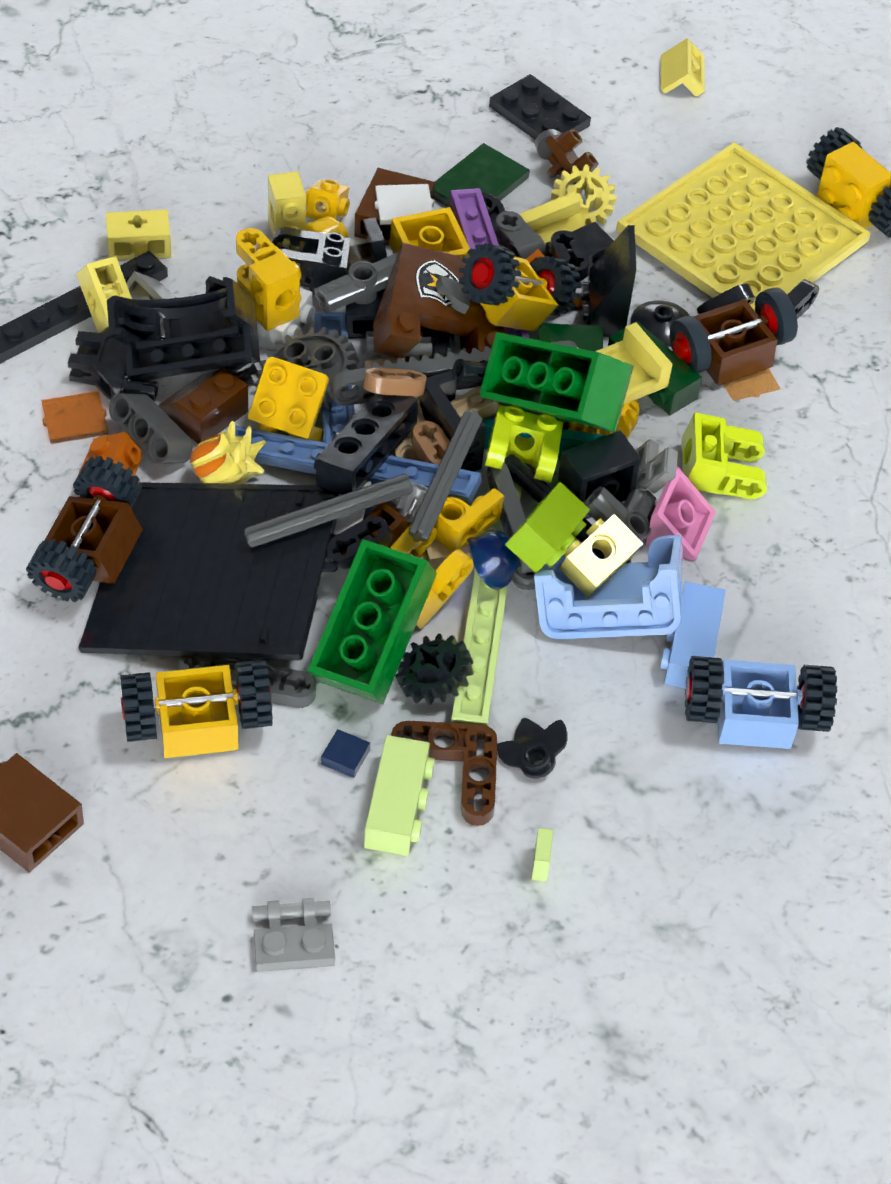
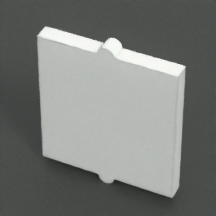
[375,184,434,225]

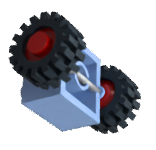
[685,656,837,749]

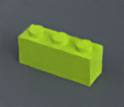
[505,482,590,573]

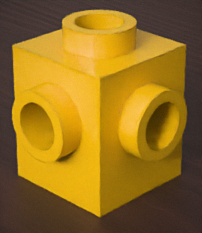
[305,179,350,221]

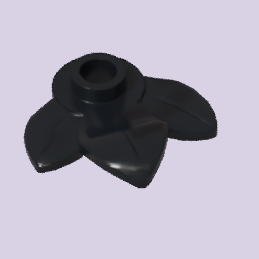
[497,718,568,779]

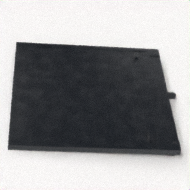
[78,482,341,660]

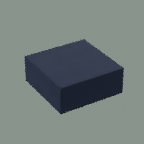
[321,729,370,778]

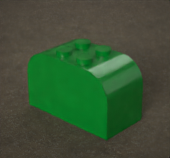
[479,332,634,432]

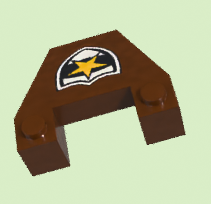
[373,243,506,358]

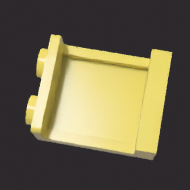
[576,323,672,405]

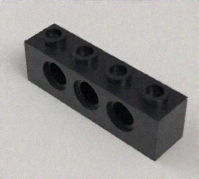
[314,394,418,495]

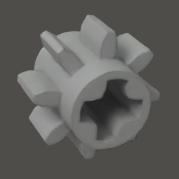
[391,481,428,523]

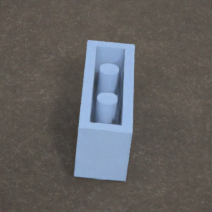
[660,581,726,688]

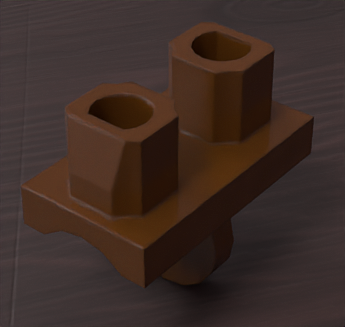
[545,129,599,185]

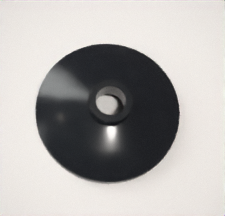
[630,300,690,347]

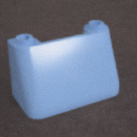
[534,535,683,639]

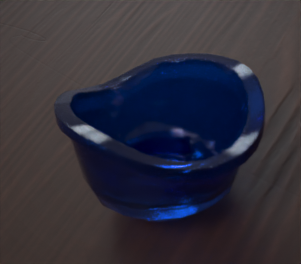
[467,529,520,590]

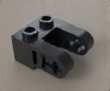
[272,227,351,296]

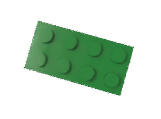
[307,539,437,705]

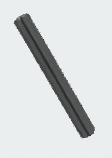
[409,410,482,542]
[244,474,413,547]

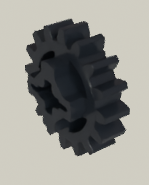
[395,633,474,705]

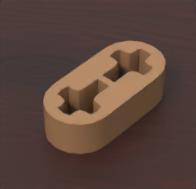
[363,368,427,396]
[412,421,450,465]

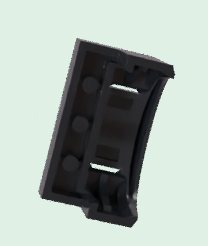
[107,277,260,380]

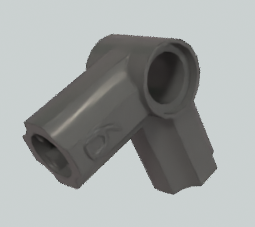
[584,486,656,541]

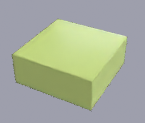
[531,828,553,882]

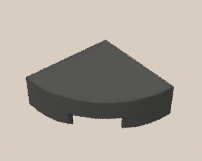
[436,275,470,314]

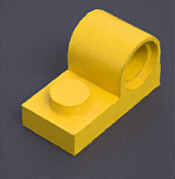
[434,488,504,552]

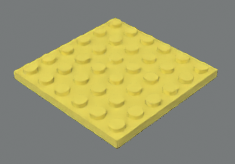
[616,142,871,311]

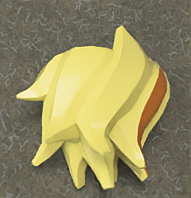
[190,421,266,484]

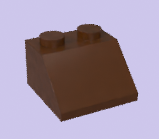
[158,368,249,444]

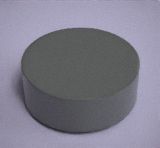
[535,129,561,160]

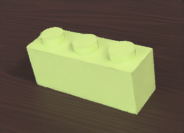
[364,735,435,856]

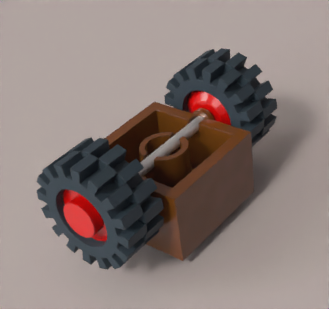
[26,456,143,602]

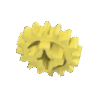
[551,164,617,224]

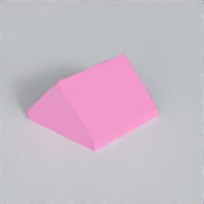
[646,466,716,561]

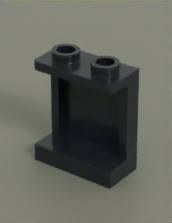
[420,370,486,472]

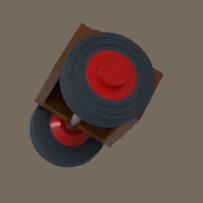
[669,287,798,386]

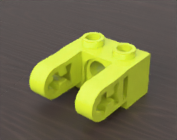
[484,405,563,483]
[682,412,767,499]

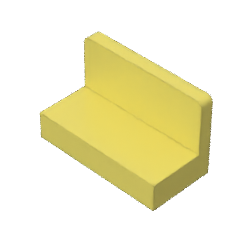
[661,38,705,97]
[519,191,586,243]

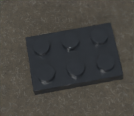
[489,74,591,140]

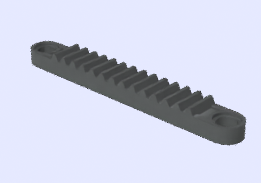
[329,341,577,406]

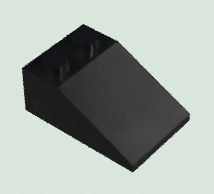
[581,225,637,337]

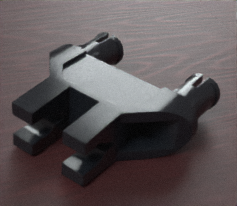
[68,331,165,402]

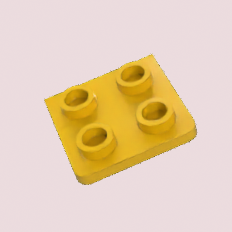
[247,357,329,441]

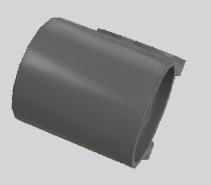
[495,211,546,259]

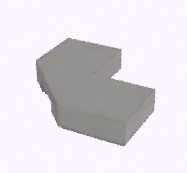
[636,439,678,494]

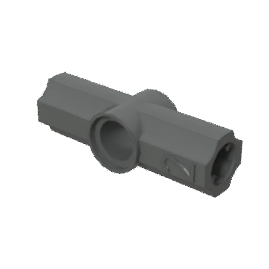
[315,253,398,314]

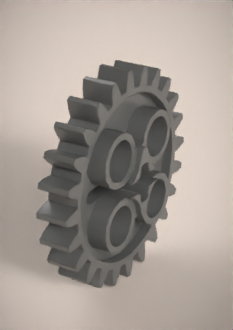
[255,327,360,411]

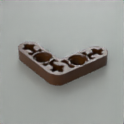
[391,721,497,826]

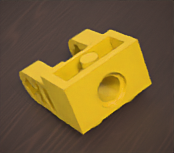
[236,228,301,332]
[390,524,475,629]

